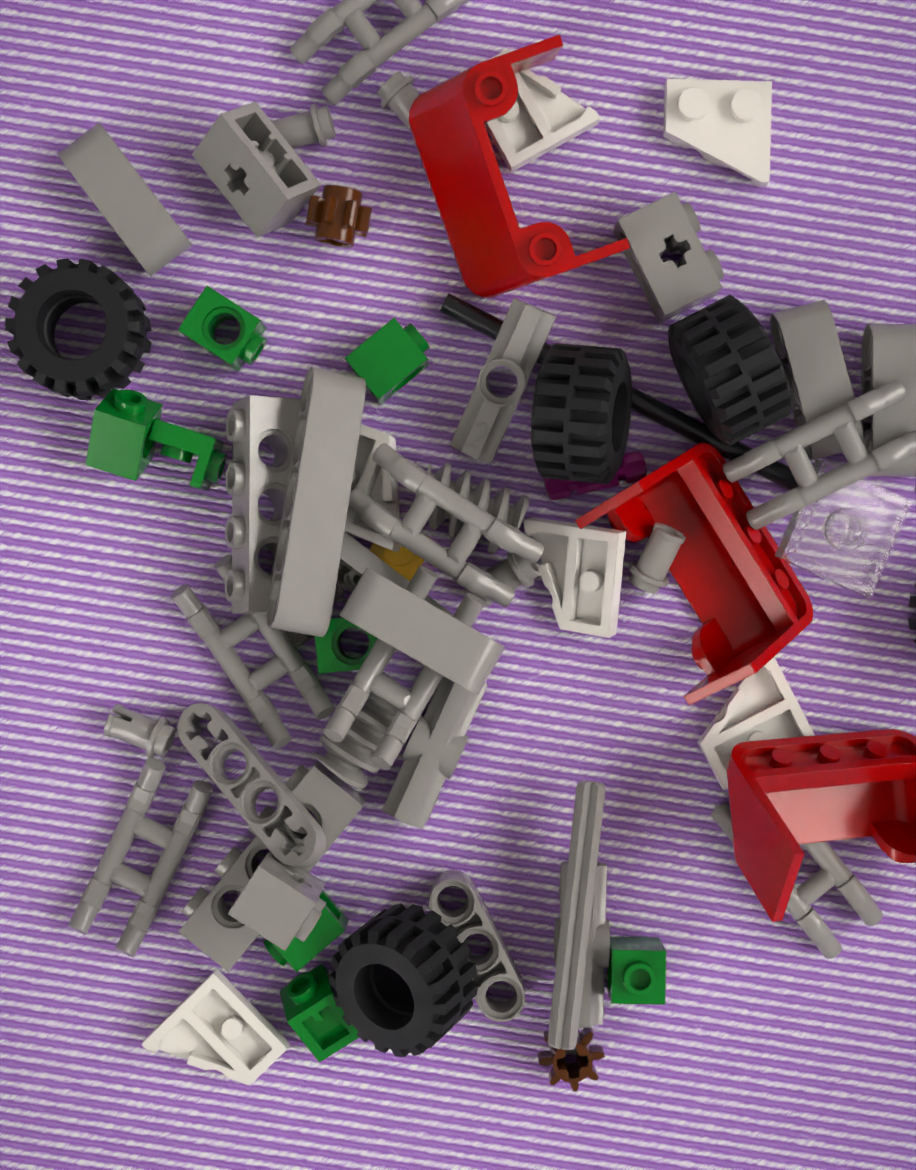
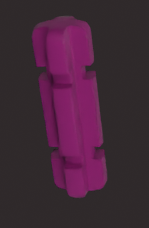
[543,451,647,500]

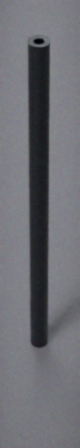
[440,293,798,490]

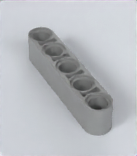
[267,367,366,637]

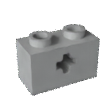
[192,101,321,238]
[613,191,724,324]
[228,851,327,951]

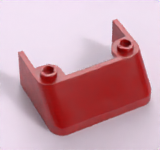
[408,34,630,298]
[575,442,813,705]
[727,729,916,922]

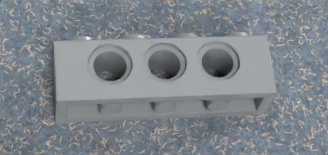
[225,395,300,614]
[178,760,366,972]

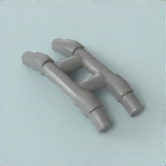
[290,0,470,105]
[723,380,916,530]
[348,443,544,607]
[171,555,335,749]
[323,566,485,770]
[67,758,213,957]
[711,803,883,959]

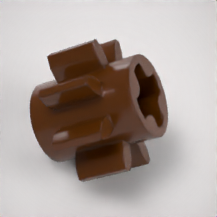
[305,185,372,248]
[538,1027,605,1092]

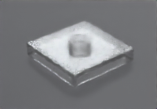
[775,460,912,598]

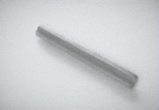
[547,780,606,1050]

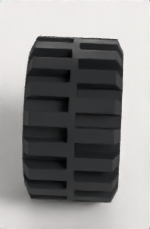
[5,258,152,400]
[668,295,791,446]
[531,343,632,484]
[329,904,478,1057]

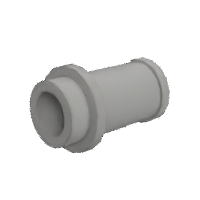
[377,71,420,131]
[271,103,336,149]
[629,523,686,594]
[475,552,540,607]
[104,704,176,758]

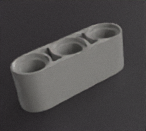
[57,122,192,276]
[770,300,864,461]
[861,324,916,477]
[339,567,506,695]
[429,870,525,1022]

